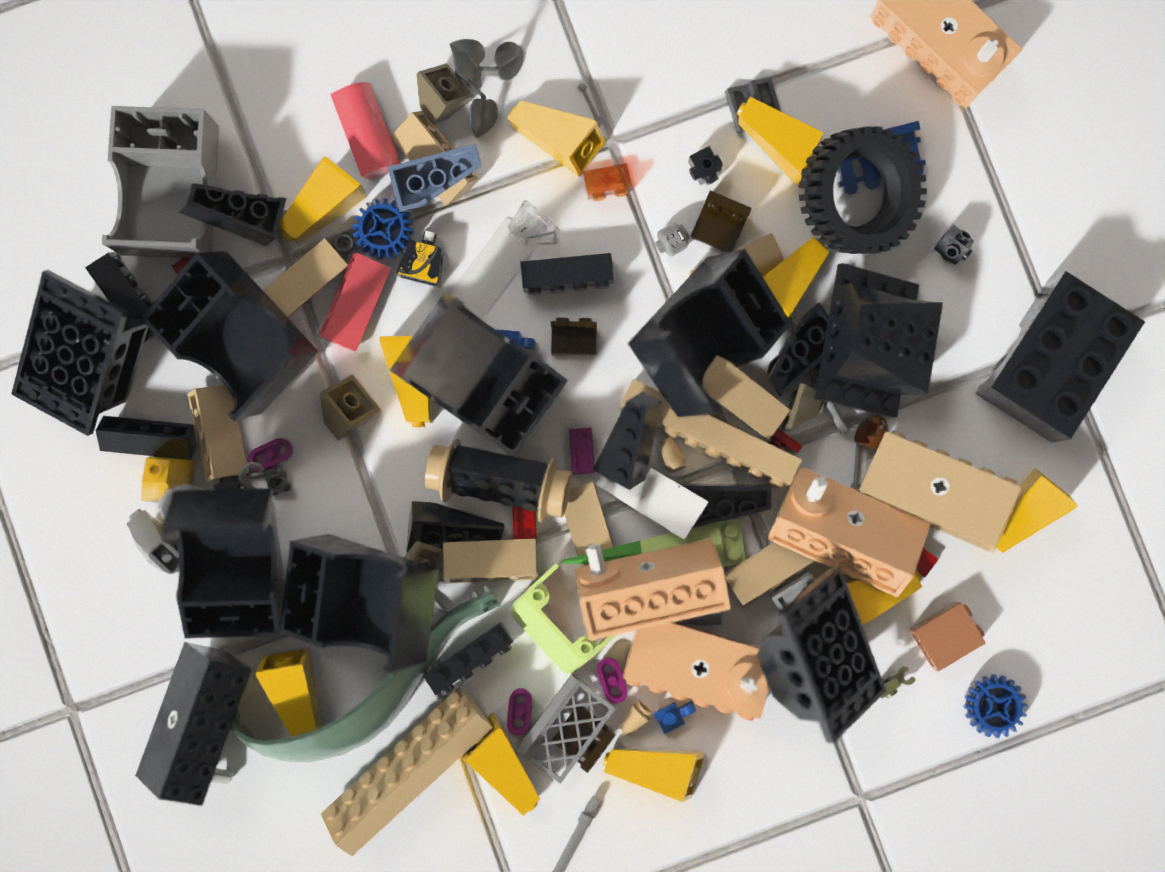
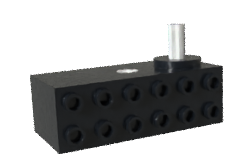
[135,641,252,806]

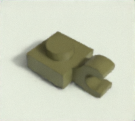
[880,666,916,699]

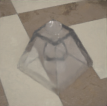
[508,199,560,246]

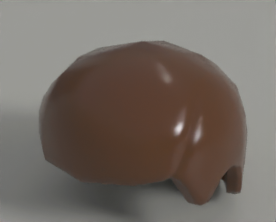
[854,415,889,449]

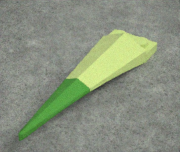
[561,518,745,567]

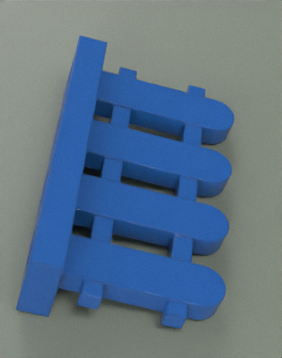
[837,120,926,195]

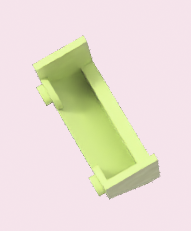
[510,563,616,673]

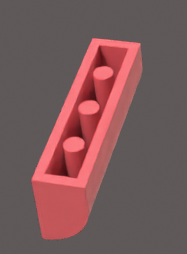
[330,82,401,180]
[318,253,391,352]

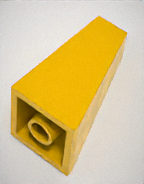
[737,97,824,186]
[507,100,606,177]
[279,156,368,244]
[763,237,829,320]
[379,336,431,428]
[141,456,196,503]
[996,468,1078,553]
[846,570,923,626]
[256,648,322,737]
[463,712,540,816]
[603,748,706,802]

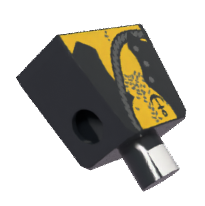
[396,231,444,288]

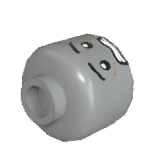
[655,223,690,257]

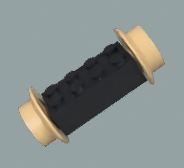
[425,438,572,523]

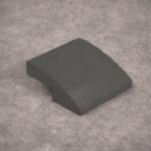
[724,77,781,133]

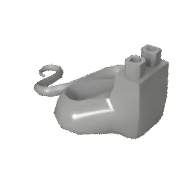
[126,461,263,574]

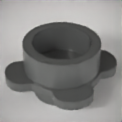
[331,231,359,258]
[265,470,291,495]

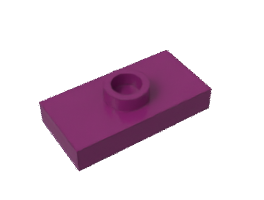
[569,427,595,475]

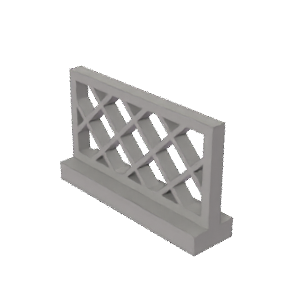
[515,673,616,784]

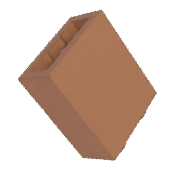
[909,602,986,672]

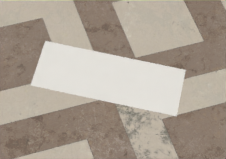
[447,217,541,320]
[595,466,708,540]

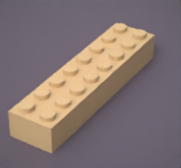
[620,379,802,488]
[320,686,493,857]

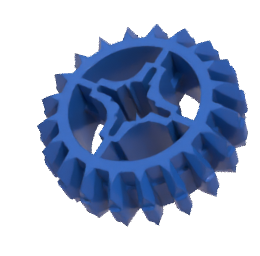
[352,198,414,260]
[963,674,1029,738]

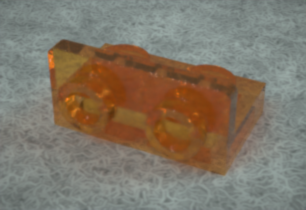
[583,163,632,201]

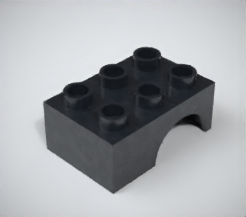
[627,249,792,417]
[141,251,319,421]
[975,271,1146,443]
[389,293,568,458]
[162,488,285,639]
[280,534,440,674]

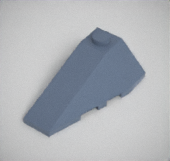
[387,143,482,212]

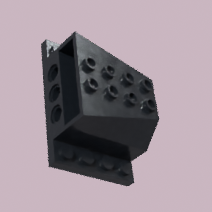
[815,263,943,418]
[11,269,148,436]
[757,566,886,744]

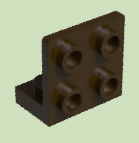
[691,190,752,253]
[551,317,597,356]
[552,706,616,773]

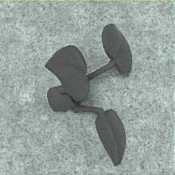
[449,39,523,138]

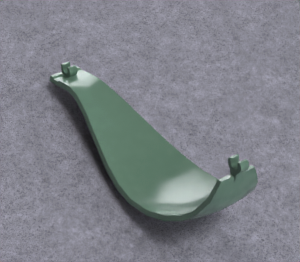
[231,586,501,762]

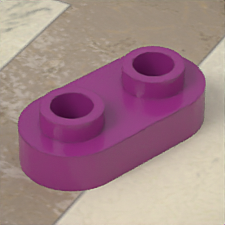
[248,438,294,471]
[597,657,627,704]
[506,688,533,736]

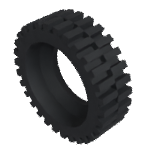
[799,126,927,254]

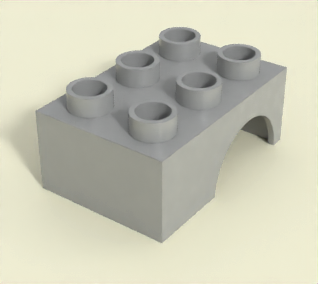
[101,105,219,258]

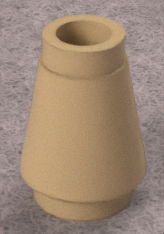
[659,438,686,473]
[619,701,652,736]

